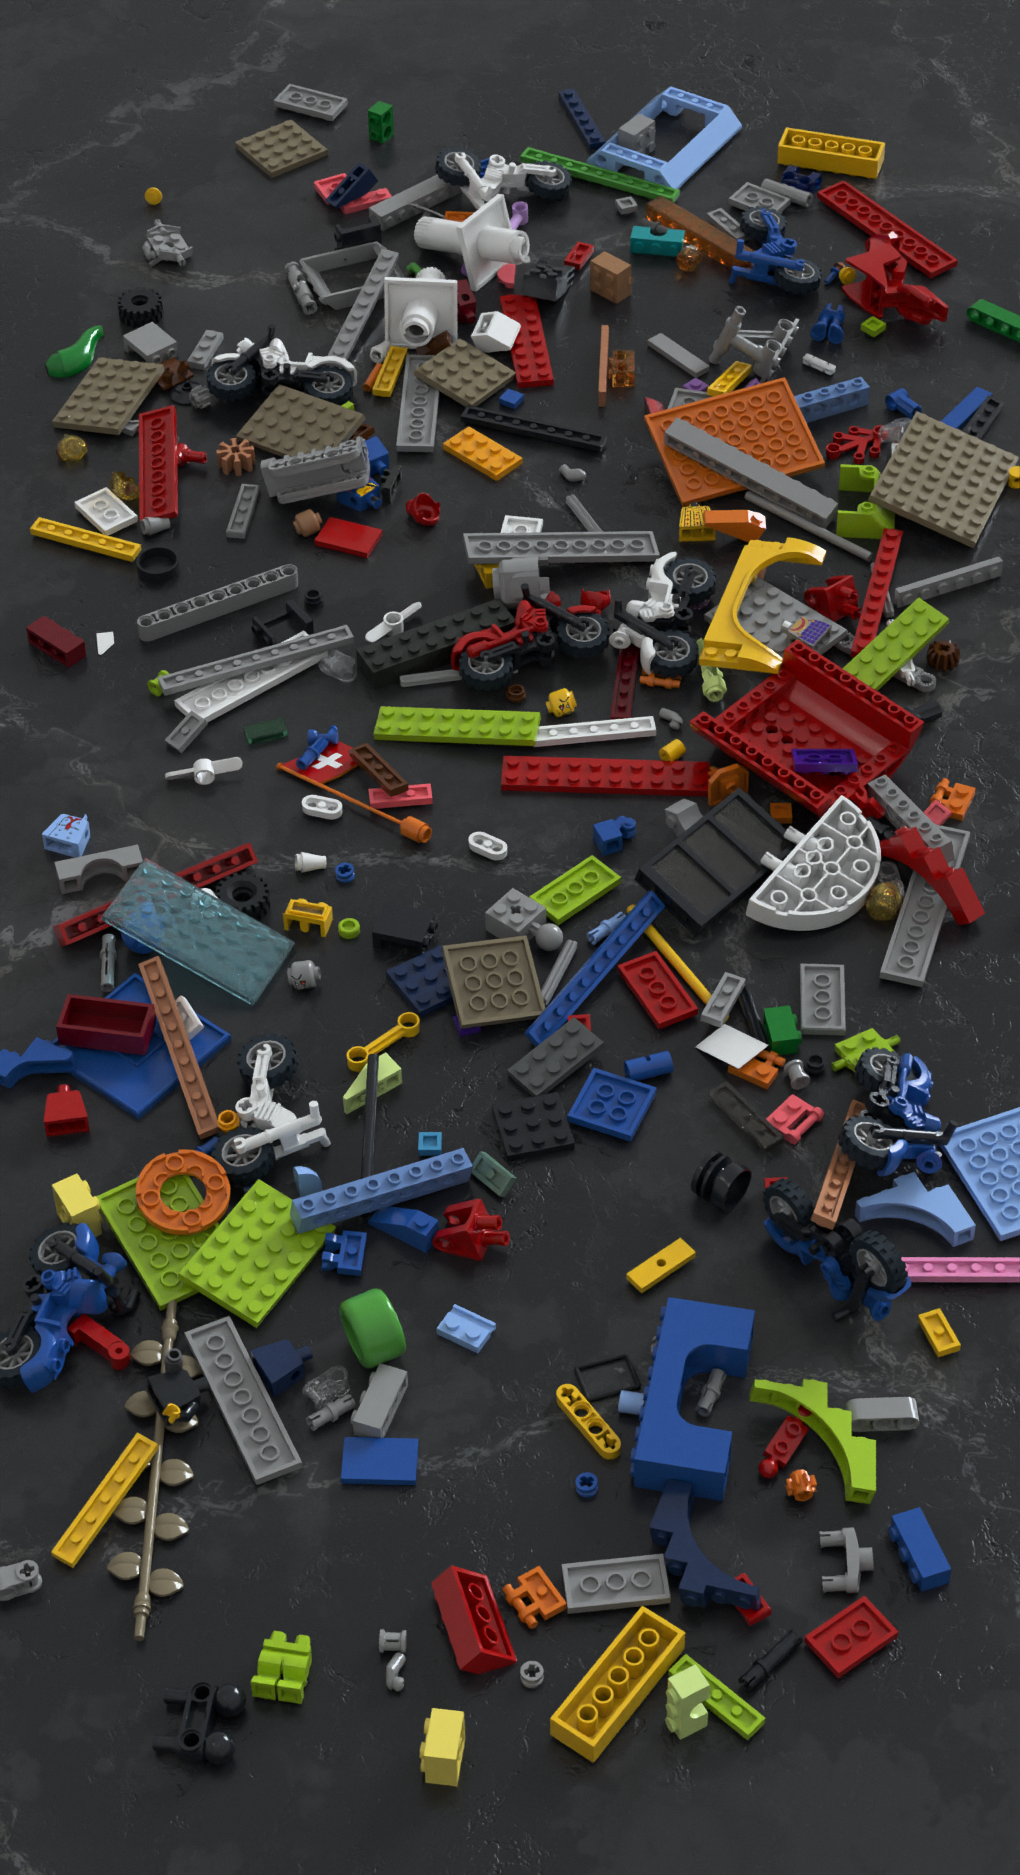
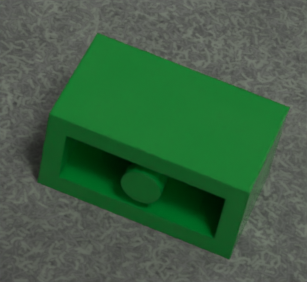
[763,1006,802,1056]

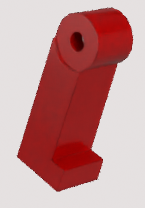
[67,1314,131,1370]

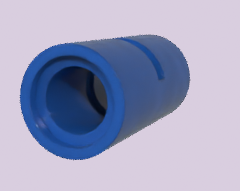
[623,1051,673,1081]

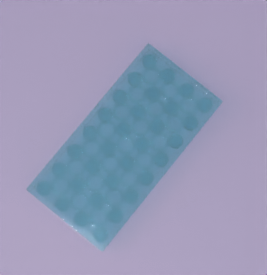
[101,858,295,1006]

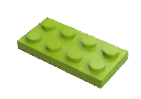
[529,855,621,925]

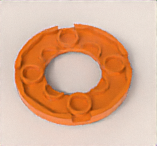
[136,1149,230,1235]

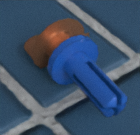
[824,262,845,285]

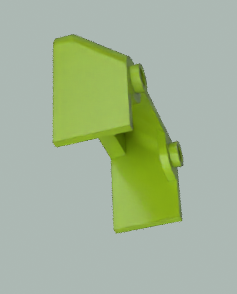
[836,464,895,539]

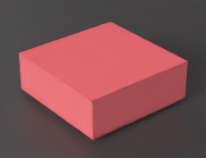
[923,799,952,826]

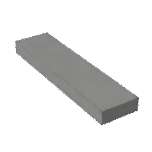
[647,333,710,378]
[226,484,261,539]

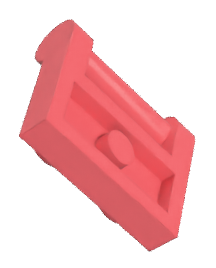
[764,1094,825,1145]

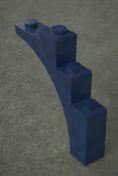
[649,1479,761,1610]

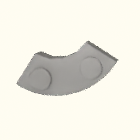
[664,799,719,856]

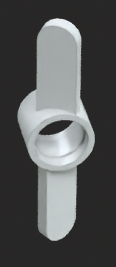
[365,602,422,644]
[165,757,243,785]

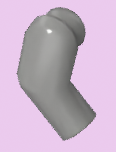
[142,241,157,261]
[659,708,683,730]
[386,1652,406,1692]

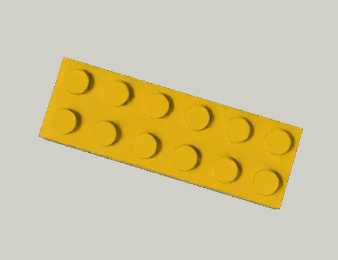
[777,128,885,179]
[550,1606,685,1763]

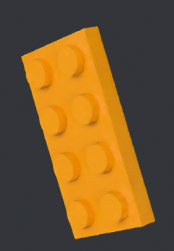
[443,426,523,481]

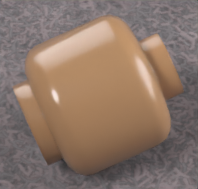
[293,509,322,537]

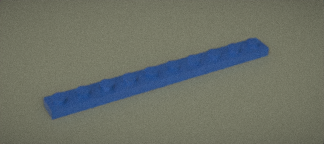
[524,890,665,1047]

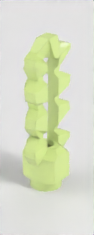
[696,638,727,702]

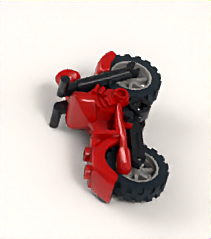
[451,583,610,691]

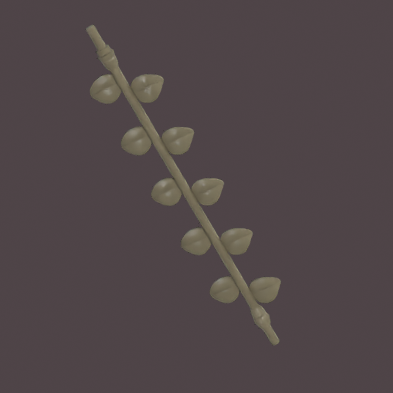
[107,1300,202,1641]

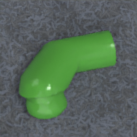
[406,262,423,278]

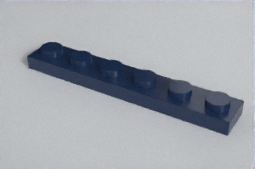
[558,89,606,150]

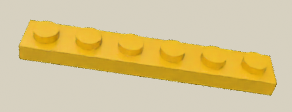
[30,517,142,562]
[51,1433,159,1568]

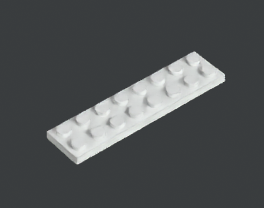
[174,631,328,723]

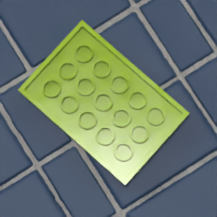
[96,1174,219,1311]
[178,1179,336,1328]

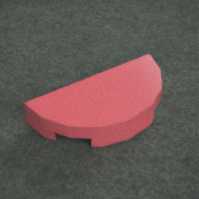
[497,263,516,289]

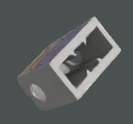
[781,616,832,653]

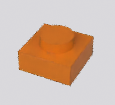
[770,803,792,824]

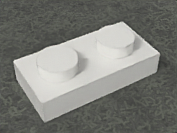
[175,996,204,1040]

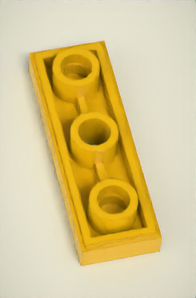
[626,1238,696,1293]

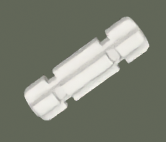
[802,354,836,375]

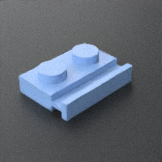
[436,1304,496,1353]

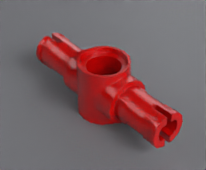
[177,443,207,468]

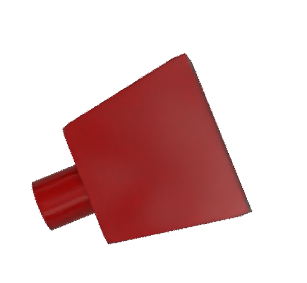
[44,1084,90,1137]

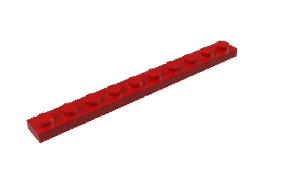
[850,528,903,658]

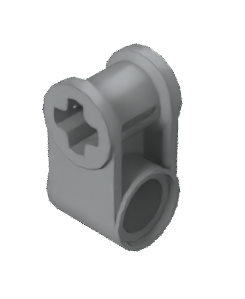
[0,1560,42,1601]

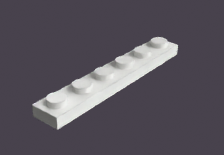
[534,716,656,747]

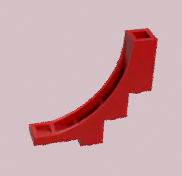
[879,826,985,925]

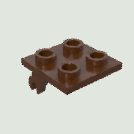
[156,357,194,391]

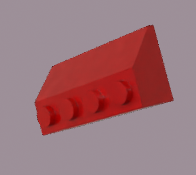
[431,1565,517,1674]

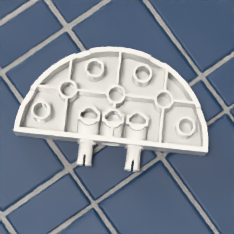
[746,795,881,931]

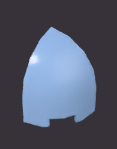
[293,1166,323,1197]

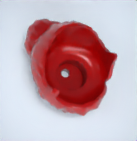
[405,493,440,526]
[580,589,611,615]

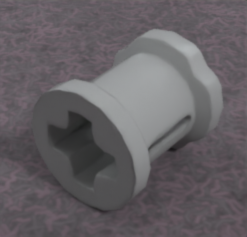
[784,1059,810,1090]
[379,1629,407,1654]

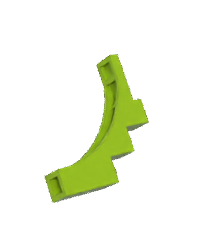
[749,1379,876,1504]

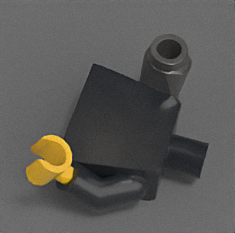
[146,1348,209,1427]

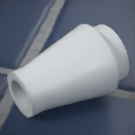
[370,341,392,363]
[295,852,326,873]

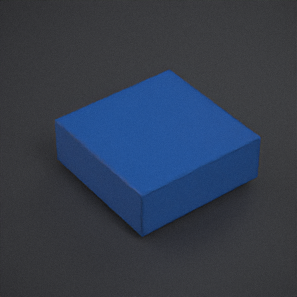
[499,389,524,409]

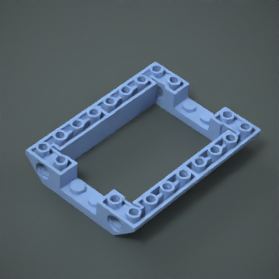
[587,87,742,189]

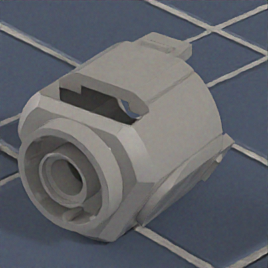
[492,556,550,610]

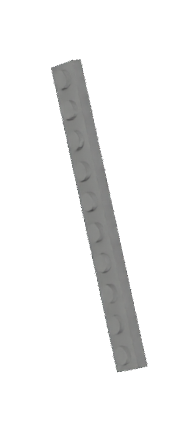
[328,248,399,360]
[158,625,354,696]

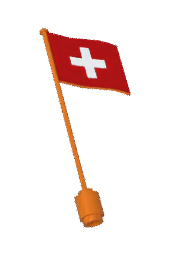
[276,741,432,843]

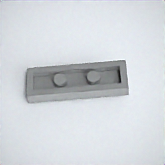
[707,208,750,244]
[187,330,224,370]
[700,972,746,1028]

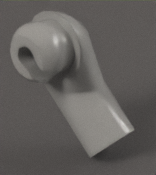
[559,464,586,482]

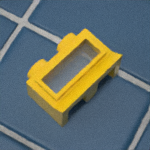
[283,899,333,937]

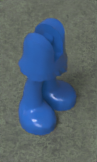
[810,303,845,344]

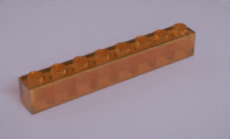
[646,196,755,270]

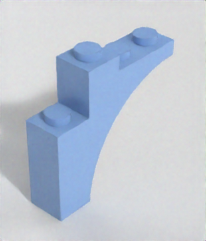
[855,1172,976,1247]

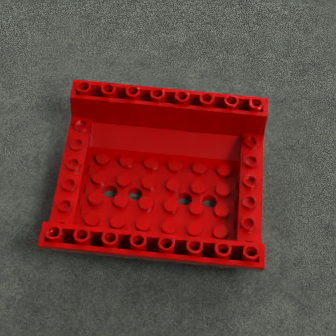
[689,639,924,818]

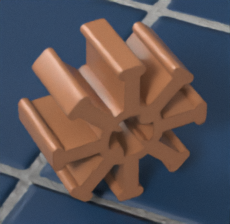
[216,438,255,476]

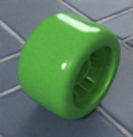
[339,1288,406,1368]

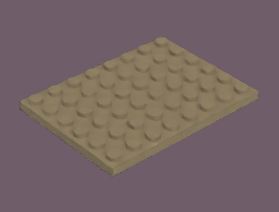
[868,411,1019,548]

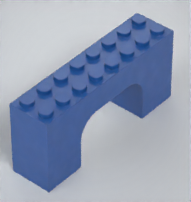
[630,1297,755,1501]

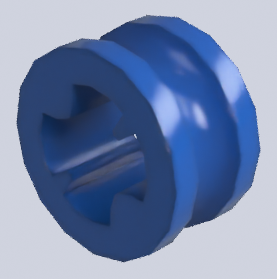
[335,863,355,883]
[575,1472,598,1498]

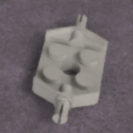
[147,219,193,266]

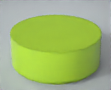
[338,918,360,939]

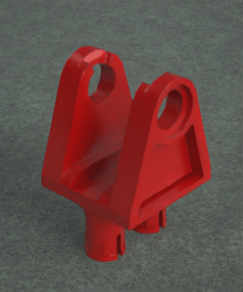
[804,575,861,622]
[432,1199,510,1261]

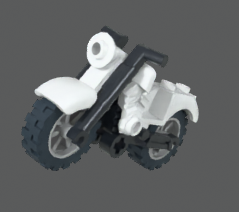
[207,324,357,406]
[609,552,716,678]

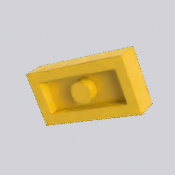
[917,1308,961,1357]

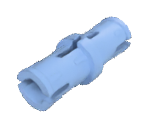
[586,912,626,945]

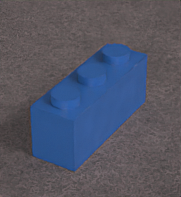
[888,1507,951,1592]

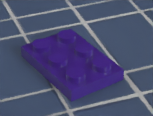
[791,749,858,774]

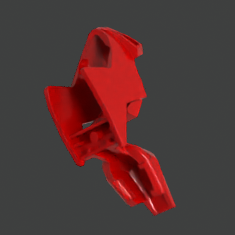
[842,231,949,325]

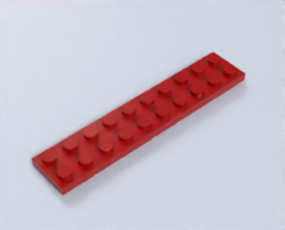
[817,180,958,278]
[501,756,709,797]

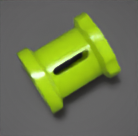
[147,670,169,696]

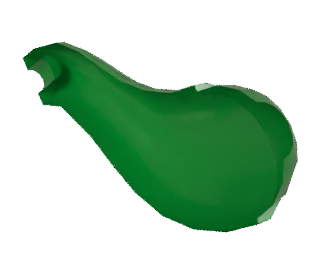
[45,325,104,378]

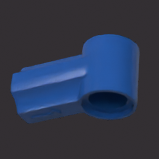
[885,388,922,419]

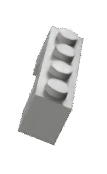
[55,845,145,894]

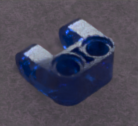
[781,165,823,195]

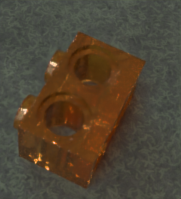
[609,350,634,387]

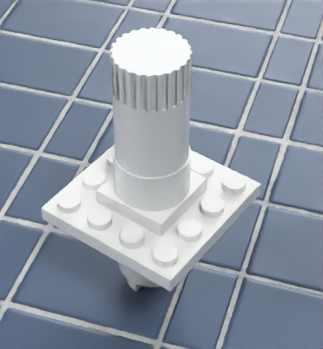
[414,194,530,291]
[384,267,457,349]

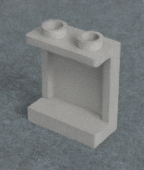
[123,322,178,364]

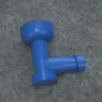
[307,725,339,746]

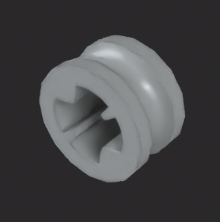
[520,1661,544,1688]

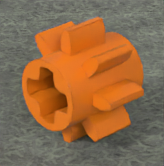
[785,1470,817,1501]

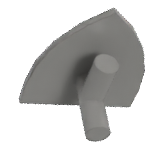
[408,203,446,219]

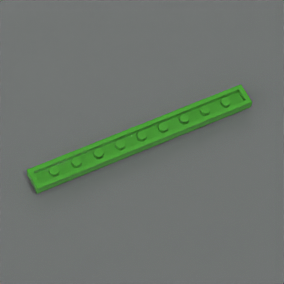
[520,147,680,204]

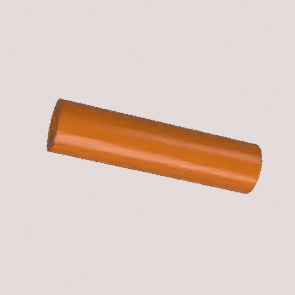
[362,363,382,392]

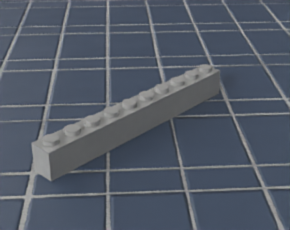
[664,417,838,529]

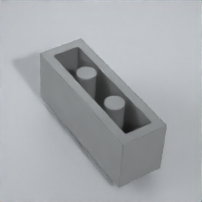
[350,1363,408,1438]

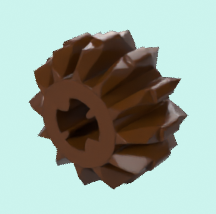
[926,639,961,672]

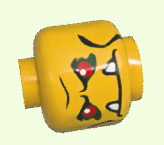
[546,688,577,718]

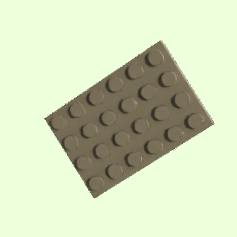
[52,357,165,435]
[236,384,365,457]

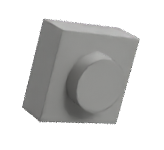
[615,196,638,215]

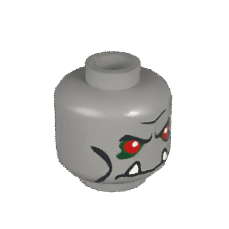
[287,960,321,990]

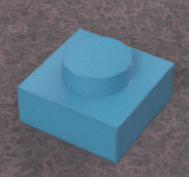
[418,1132,442,1156]

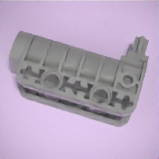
[261,436,370,504]

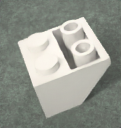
[471,311,521,353]

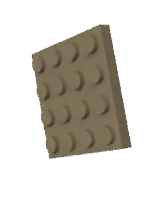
[235,120,328,178]
[414,339,516,407]
[441,935,546,1029]

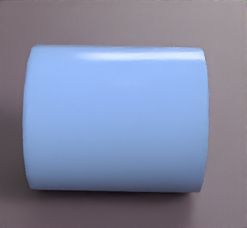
[618,1390,645,1415]

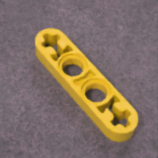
[556,1384,621,1460]

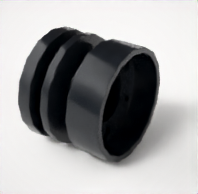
[691,1150,752,1212]

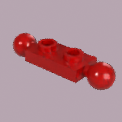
[758,1405,812,1479]

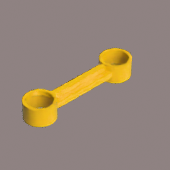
[347,1012,420,1072]

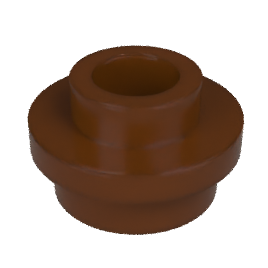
[506,684,526,703]

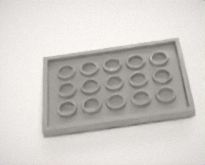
[704,577,847,667]

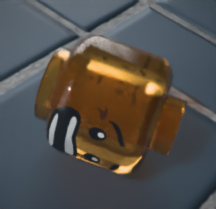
[676,245,702,272]

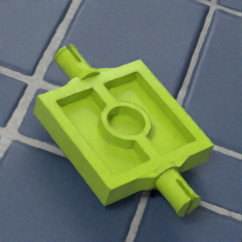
[831,1028,901,1072]

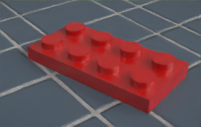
[618,951,698,1029]

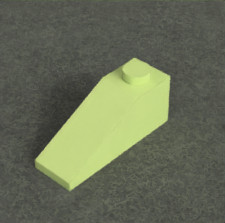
[343,1053,402,1115]

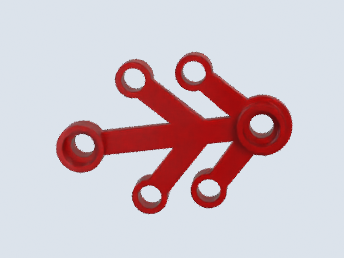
[826,425,890,464]

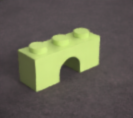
[665,1664,710,1740]

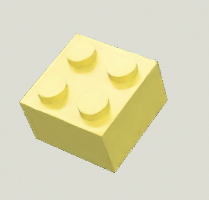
[52,1174,104,1237]
[420,1708,465,1786]

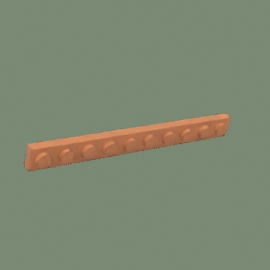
[138,956,221,1139]
[810,1099,866,1230]

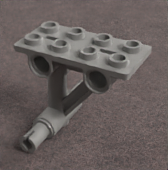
[709,306,799,384]

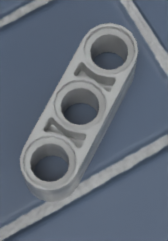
[845,1397,919,1432]

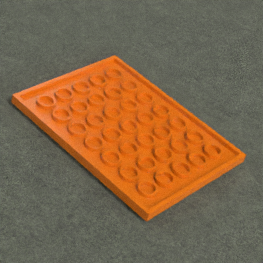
[644,377,825,507]

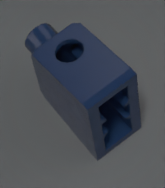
[251,1339,313,1398]

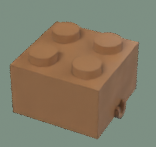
[590,251,633,304]

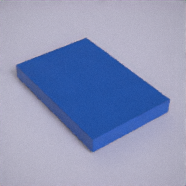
[341,1437,419,1485]

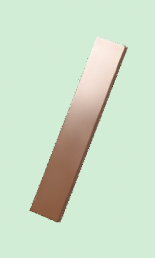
[598,325,609,407]

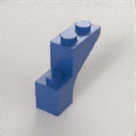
[0,1037,77,1090]

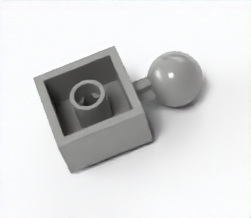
[485,888,563,951]

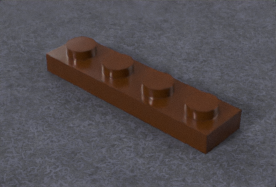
[349,743,409,797]

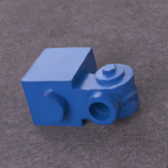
[593,816,636,856]

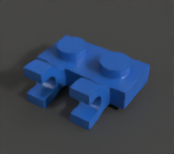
[321,1230,367,1276]

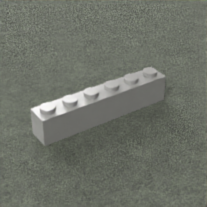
[369,174,462,231]

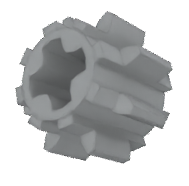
[189,385,213,409]

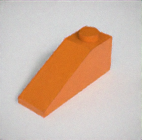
[703,510,766,542]

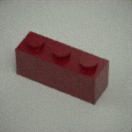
[26,615,86,668]

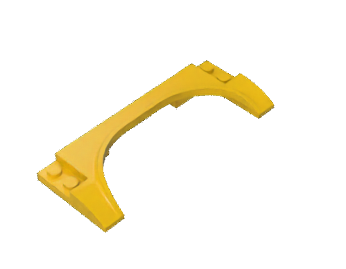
[699,537,826,674]

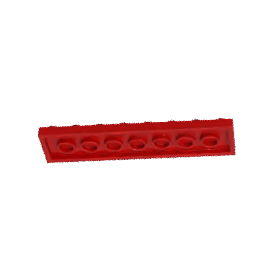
[500,294,554,388]
[139,405,178,522]

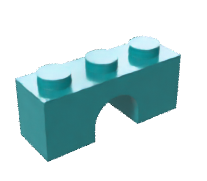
[630,226,685,257]

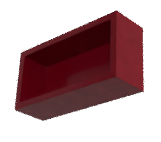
[56,994,157,1055]

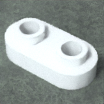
[302,795,343,820]
[468,832,507,860]

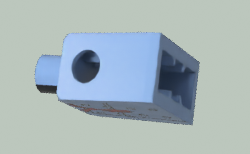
[42,811,90,858]

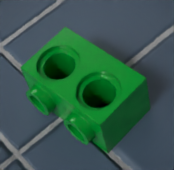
[368,101,394,144]

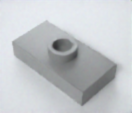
[165,711,208,753]

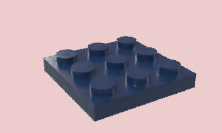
[386,945,454,1018]

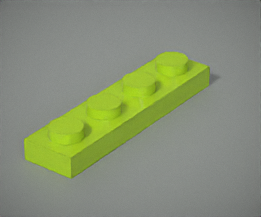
[668,1654,766,1740]

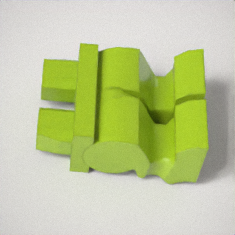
[251,1631,312,1704]

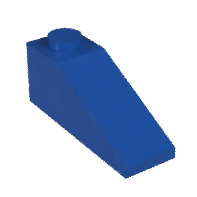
[368,1206,439,1253]

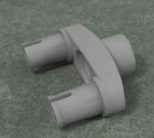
[820,1527,874,1593]

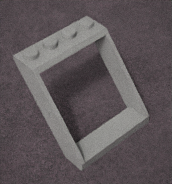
[299,241,405,310]

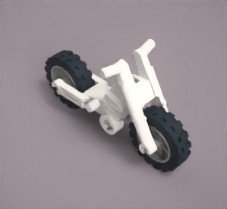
[435,147,572,209]
[212,1033,331,1185]

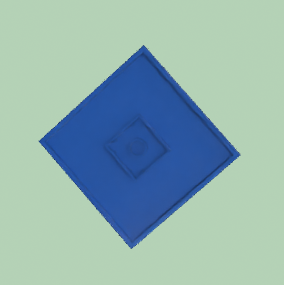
[52,973,231,1120]

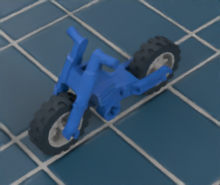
[729,206,822,295]

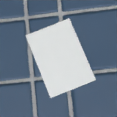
[696,1024,768,1069]

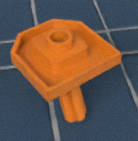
[707,763,749,807]

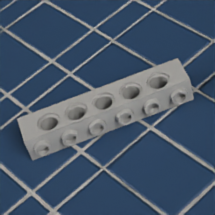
[867,775,955,863]

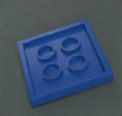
[567,1068,657,1142]

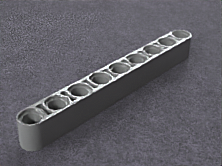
[137,564,298,642]

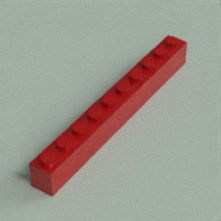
[52,843,258,946]

